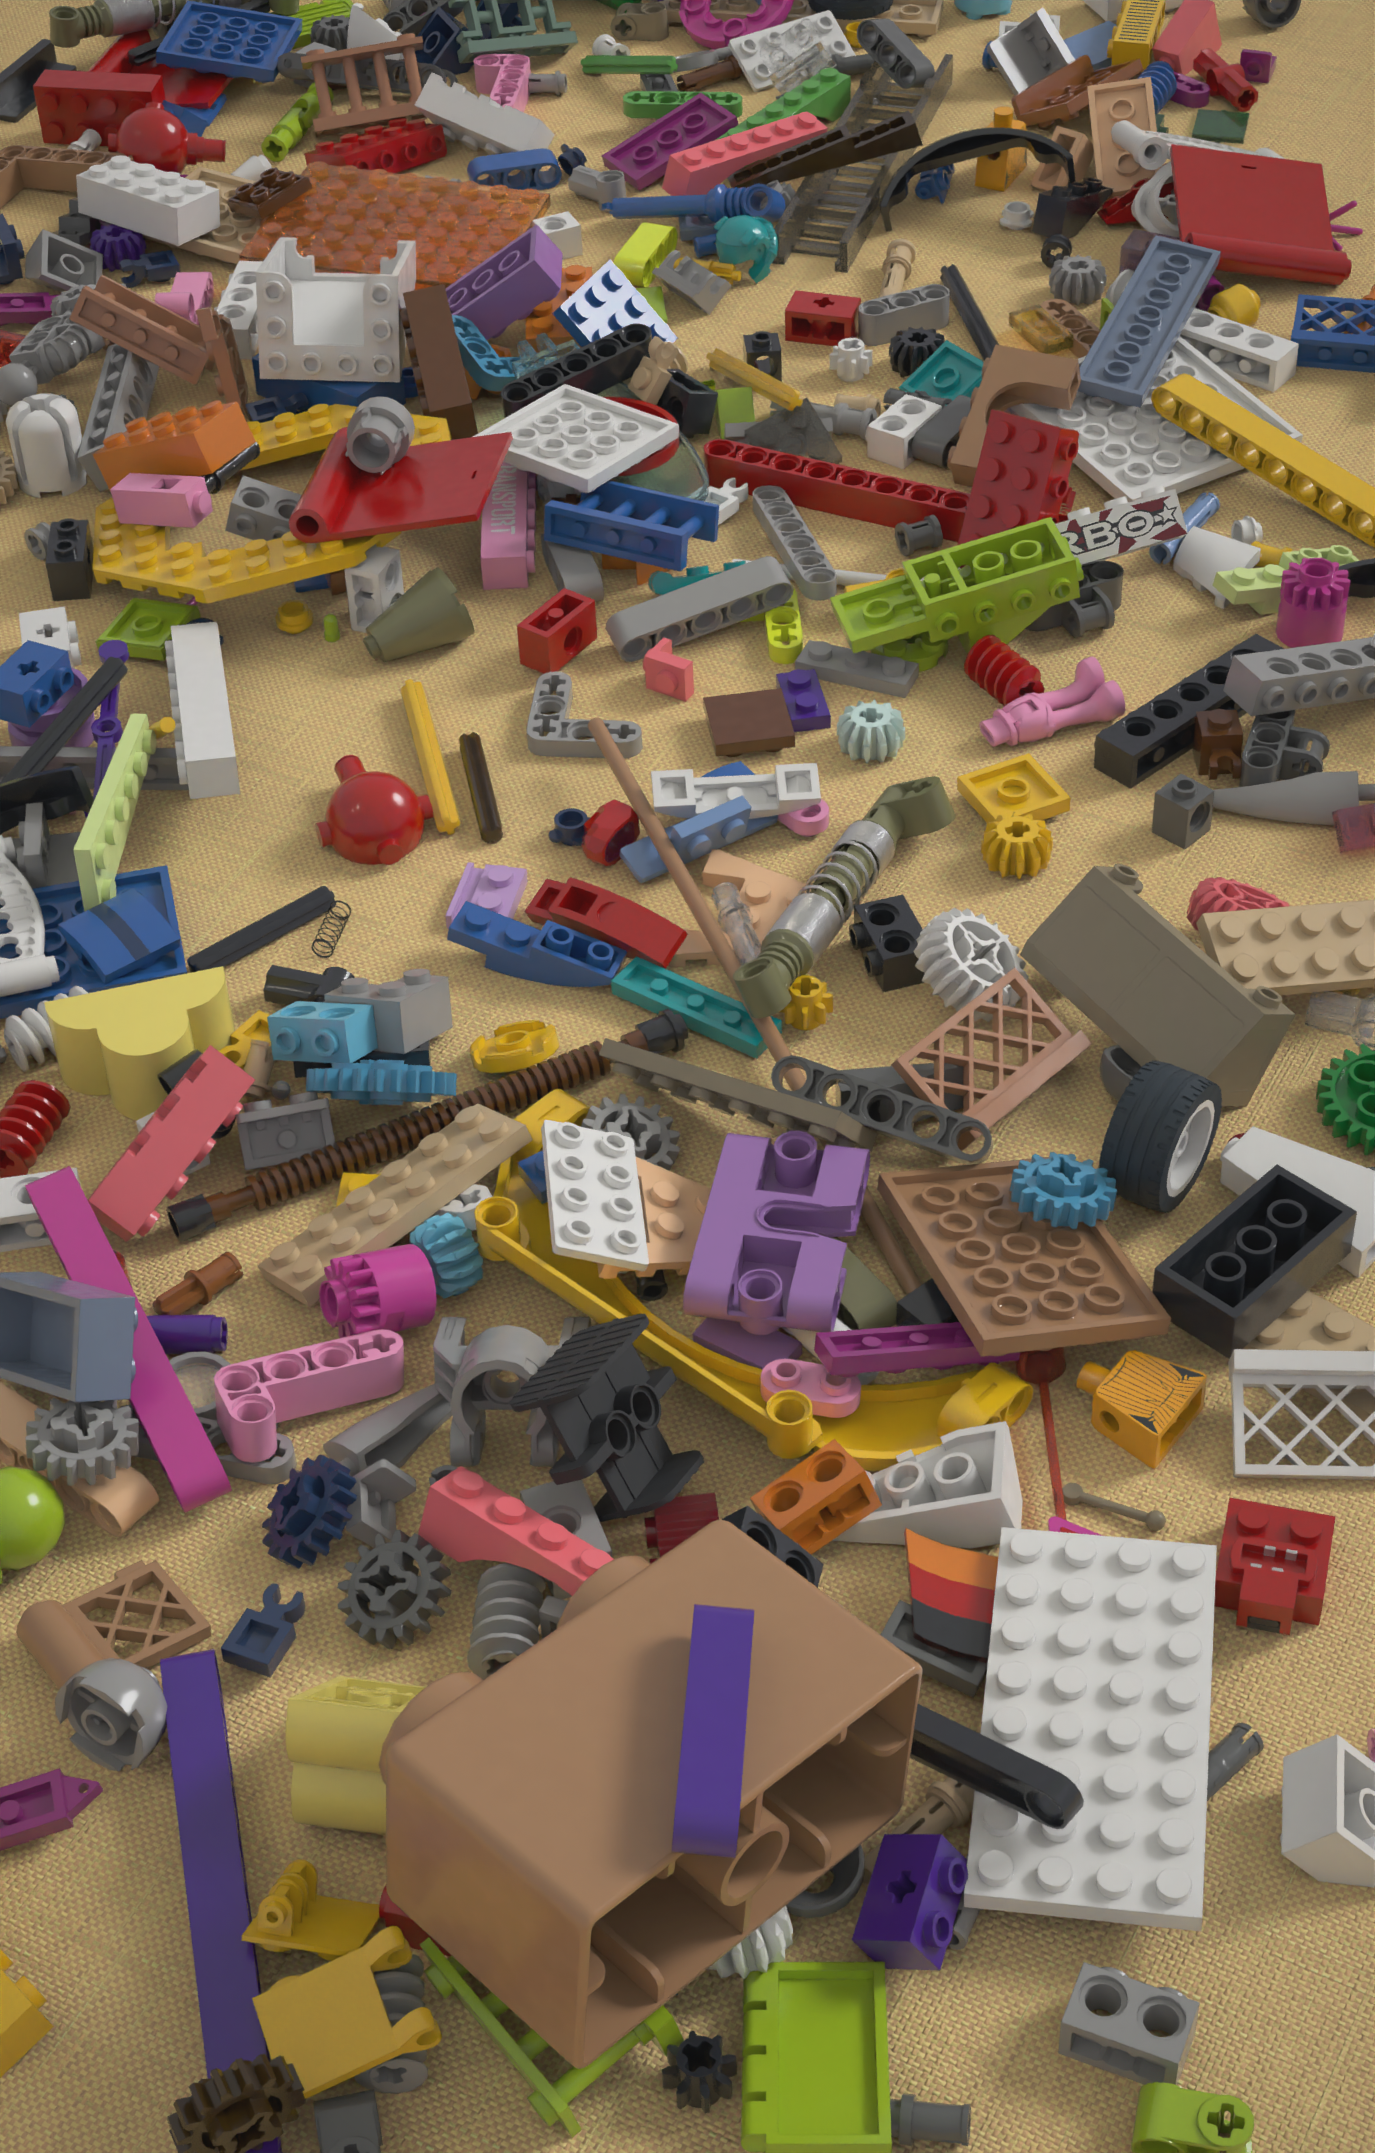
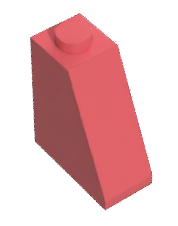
[1152,0,1222,75]

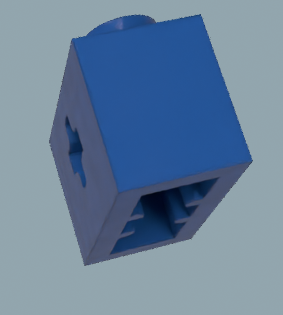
[0,640,75,728]

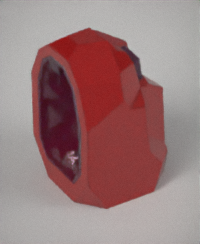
[581,799,640,866]

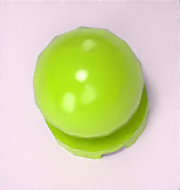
[0,1466,65,1585]

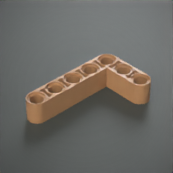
[0,145,133,209]

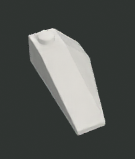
[832,1421,1023,1549]

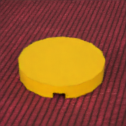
[470,1020,559,1073]

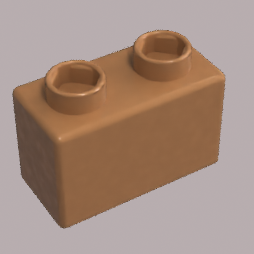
[379,1519,922,2069]

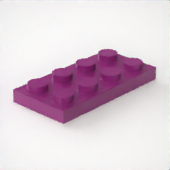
[602,93,739,191]

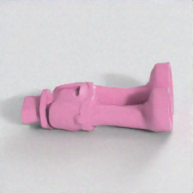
[979,656,1125,747]

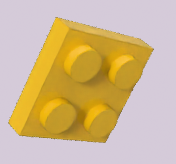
[957,753,1071,823]

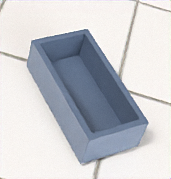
[0,1271,138,1402]

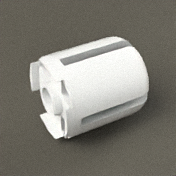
[6,393,87,498]

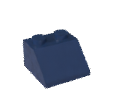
[415,6,474,77]

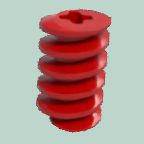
[964,635,1045,706]
[0,1080,71,1178]

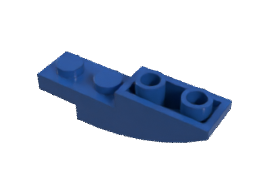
[447,901,627,987]

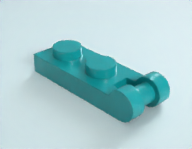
[648,561,746,595]

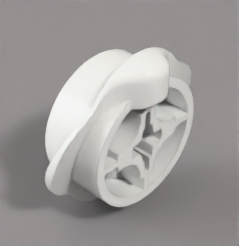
[1131,162,1180,241]

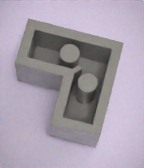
[324,969,453,1054]

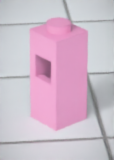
[110,473,213,528]

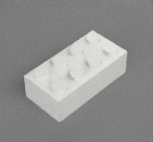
[76,155,220,246]

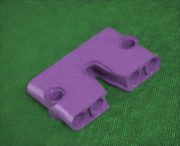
[683,1131,870,1335]

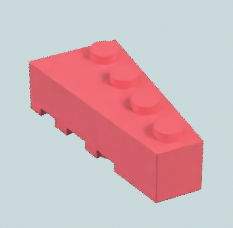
[87,1045,255,1242]

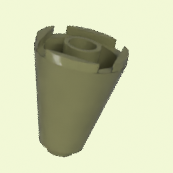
[363,567,475,662]

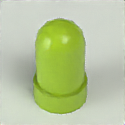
[323,614,340,642]

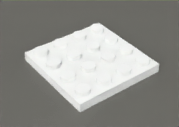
[473,384,679,493]

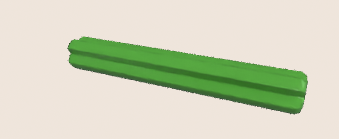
[581,55,678,74]

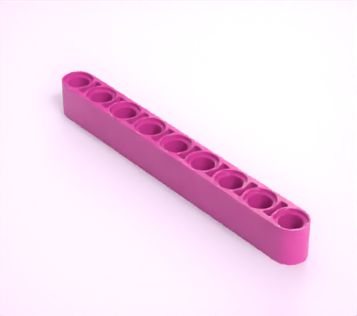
[25,1166,232,1513]

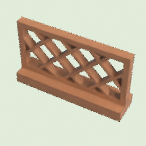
[891,967,1092,1151]

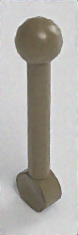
[1062,1483,1166,1531]

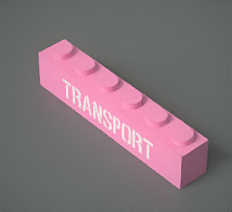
[480,462,537,590]

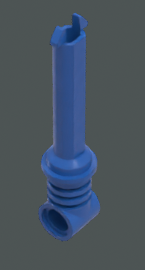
[602,183,785,223]

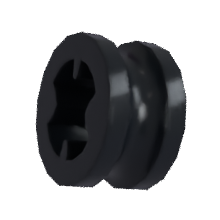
[1041,234,1072,268]

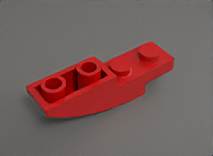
[524,877,688,969]

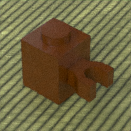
[1192,709,1243,780]

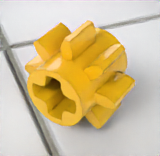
[779,975,833,1031]

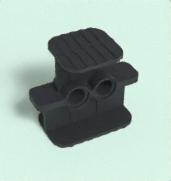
[510,1314,704,1522]

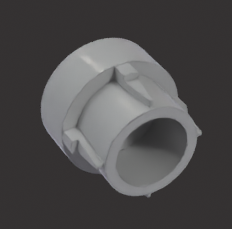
[346,397,415,475]

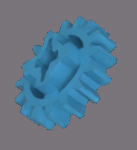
[1010,1152,1117,1229]

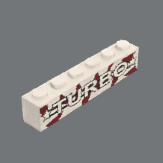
[958,485,1188,570]

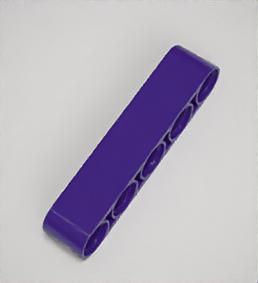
[672,1604,754,1858]

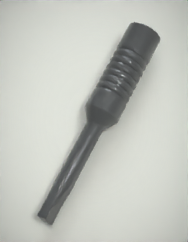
[271,1080,291,1100]

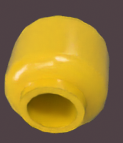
[1208,284,1261,327]

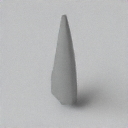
[1213,771,1375,826]
[323,1370,503,1477]

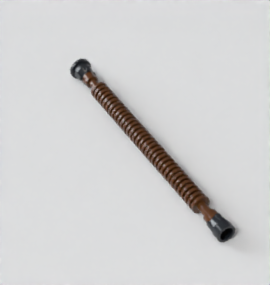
[166,1009,688,1242]

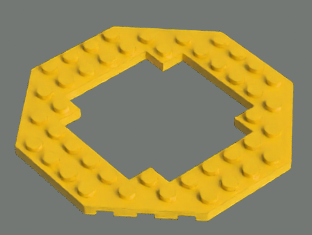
[92,404,451,604]

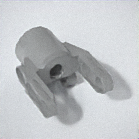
[433,1317,591,1467]

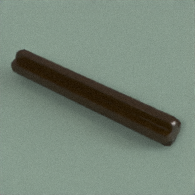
[459,732,503,843]

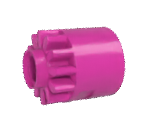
[1276,558,1350,648]
[319,1244,436,1338]

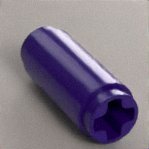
[146,1315,228,1354]

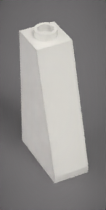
[1220,1126,1375,1278]

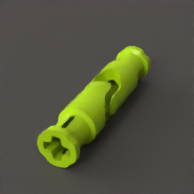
[261,82,334,162]

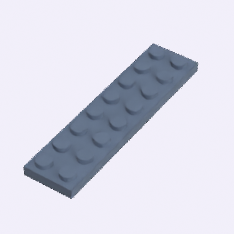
[1078,235,1221,408]

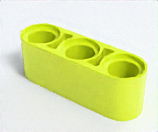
[613,222,678,288]

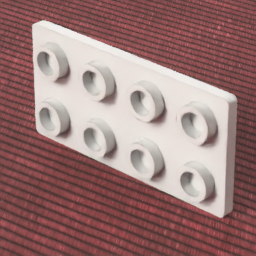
[728,10,856,92]
[541,1120,649,1274]

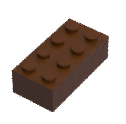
[399,284,478,440]

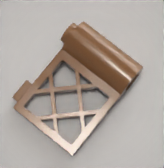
[16,1560,211,1689]

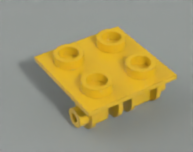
[242,1859,381,1961]

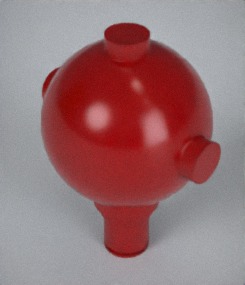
[108,102,226,174]
[315,755,433,865]

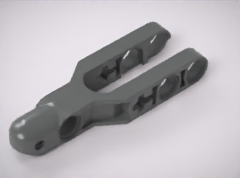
[277,52,458,94]

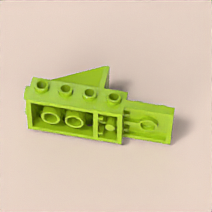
[830,517,1084,655]

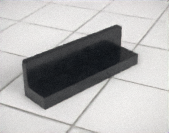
[0,39,77,123]

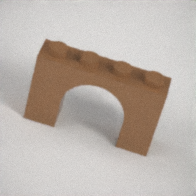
[947,345,1081,487]

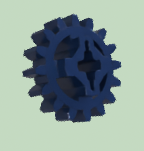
[262,1455,357,1569]

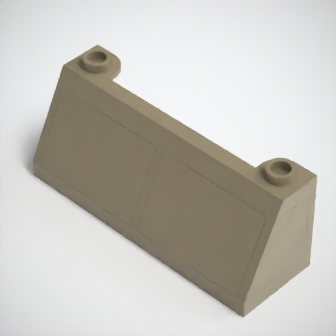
[1020,864,1296,1106]

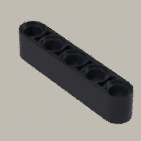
[501,323,652,418]

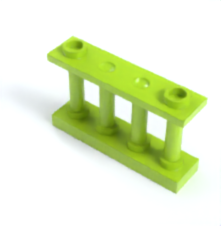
[420,1937,684,2138]

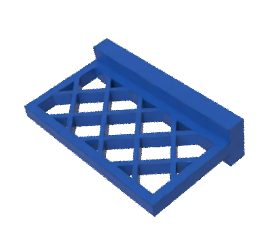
[1291,294,1375,373]

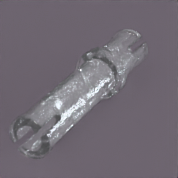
[711,882,761,966]

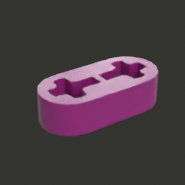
[1170,72,1210,108]

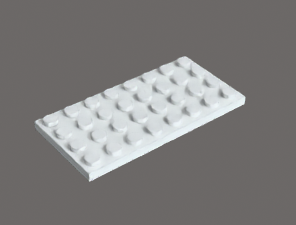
[964,1527,1217,1931]

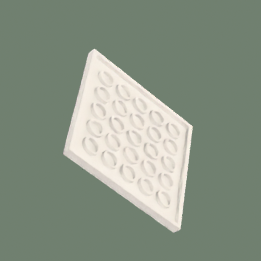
[1010,336,1303,502]

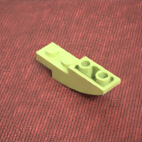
[1212,545,1360,615]

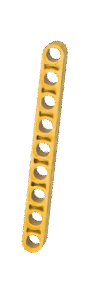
[1151,373,1375,548]

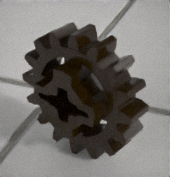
[167,2054,306,2153]

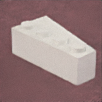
[415,72,554,155]

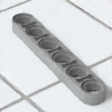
[752,485,837,600]

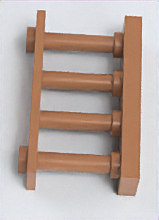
[301,33,427,138]
[69,275,216,386]

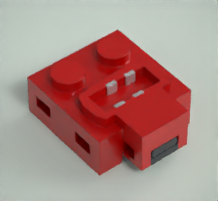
[1214,1497,1336,1635]

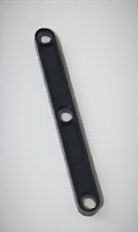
[910,1704,1084,1829]

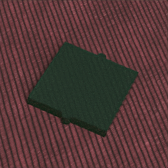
[1192,109,1250,144]

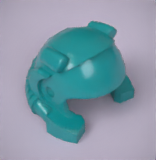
[713,215,778,284]

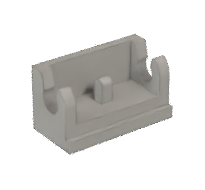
[652,250,732,315]

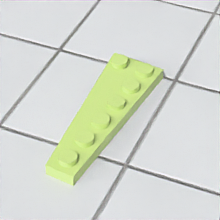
[73,714,157,912]

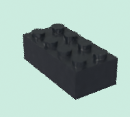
[1152,1164,1357,1359]

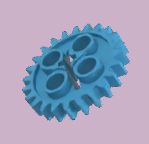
[306,1060,457,1105]

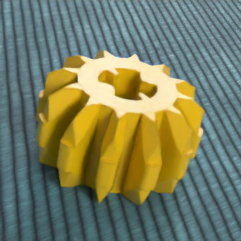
[981,812,1053,880]

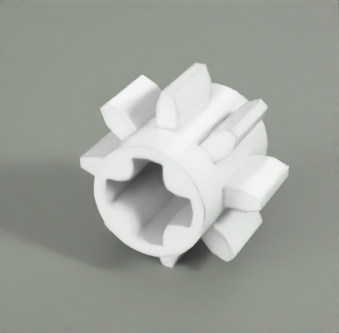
[829,338,872,382]

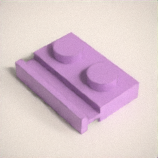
[445,862,528,929]

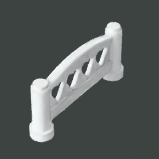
[1111,120,1285,170]
[0,835,60,997]

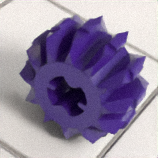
[90,224,146,272]

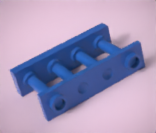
[544,480,719,571]

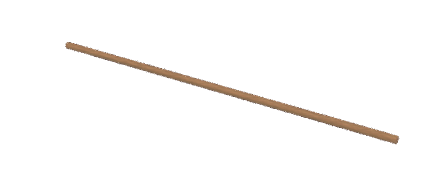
[588,718,922,1295]

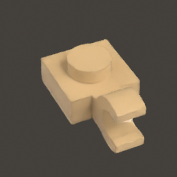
[628,336,679,405]

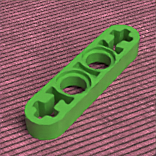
[623,91,743,119]

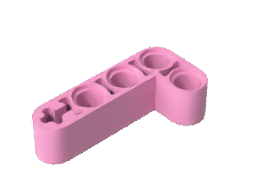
[474,54,531,112]
[155,272,214,326]
[214,1329,404,1463]

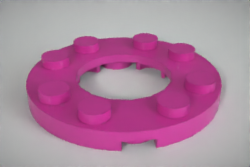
[679,0,794,49]

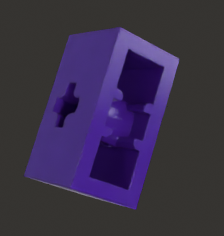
[852,1834,968,1971]

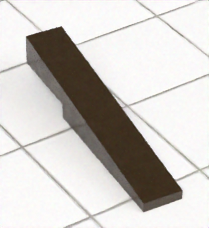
[728,110,923,188]

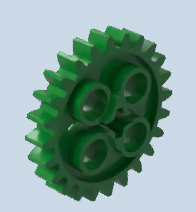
[1316,1044,1375,1156]

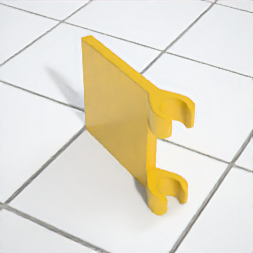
[252,1926,442,2099]

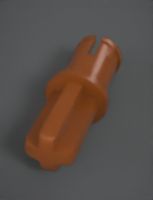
[152,1252,243,1315]

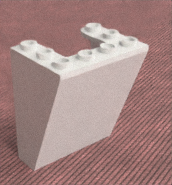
[256,237,416,382]

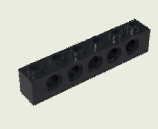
[1094,634,1284,789]

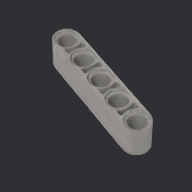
[605,556,794,662]

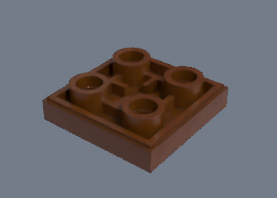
[227,168,313,220]
[703,688,795,757]

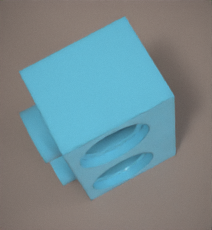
[267,1001,378,1063]

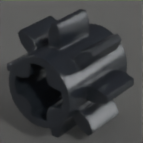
[662,2031,737,2114]

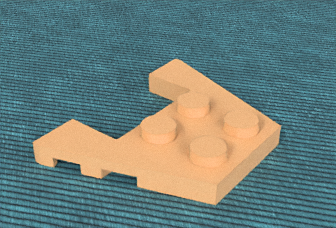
[669,849,811,967]
[597,1157,711,1279]

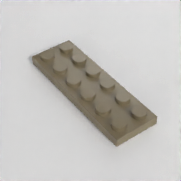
[599,1038,878,1152]

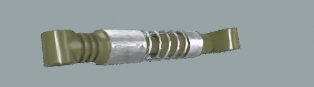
[49,0,300,48]
[733,776,956,1018]

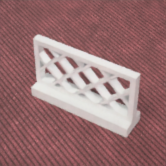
[1228,1349,1375,1480]

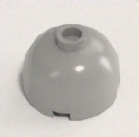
[55,1658,167,1771]

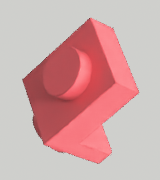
[643,638,694,702]

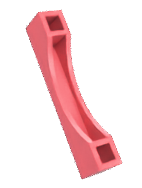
[662,111,828,196]
[418,1466,614,1596]

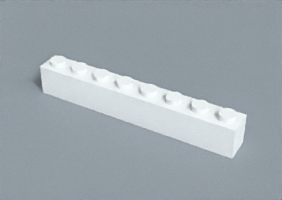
[165,621,240,799]

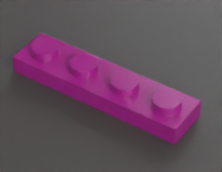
[814,1322,1020,1377]

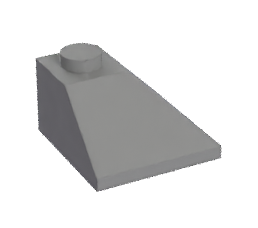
[25,229,103,292]

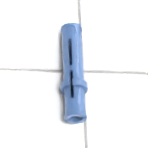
[1149,492,1220,564]

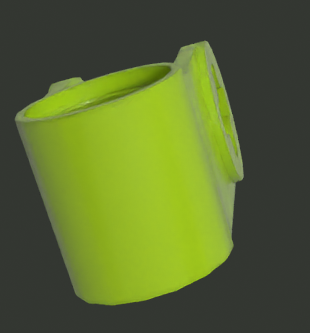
[1131,2082,1254,2153]

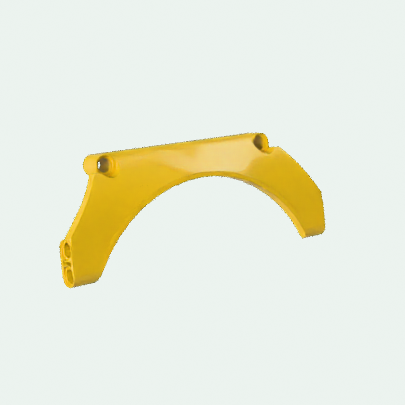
[474,1089,1034,1471]

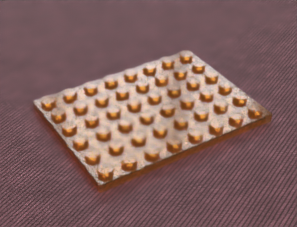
[239,161,551,290]

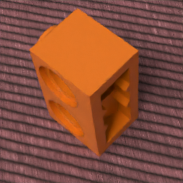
[750,1439,882,1555]

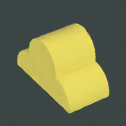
[44,966,235,1121]
[286,1676,425,1835]

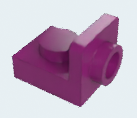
[1240,49,1277,84]

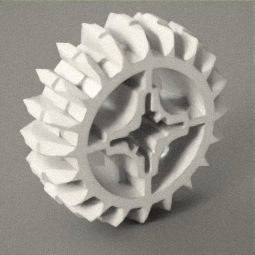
[913,908,1029,1022]

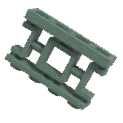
[448,0,578,63]

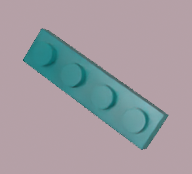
[611,956,782,1059]

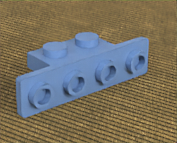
[620,795,778,883]

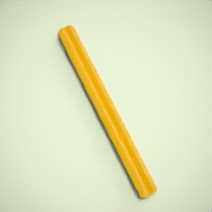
[706,348,803,411]
[400,679,460,835]

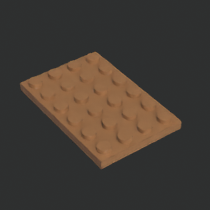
[877,1157,1171,1357]

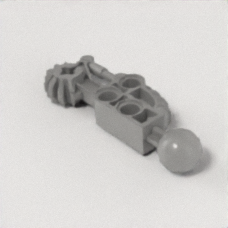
[0,283,127,407]

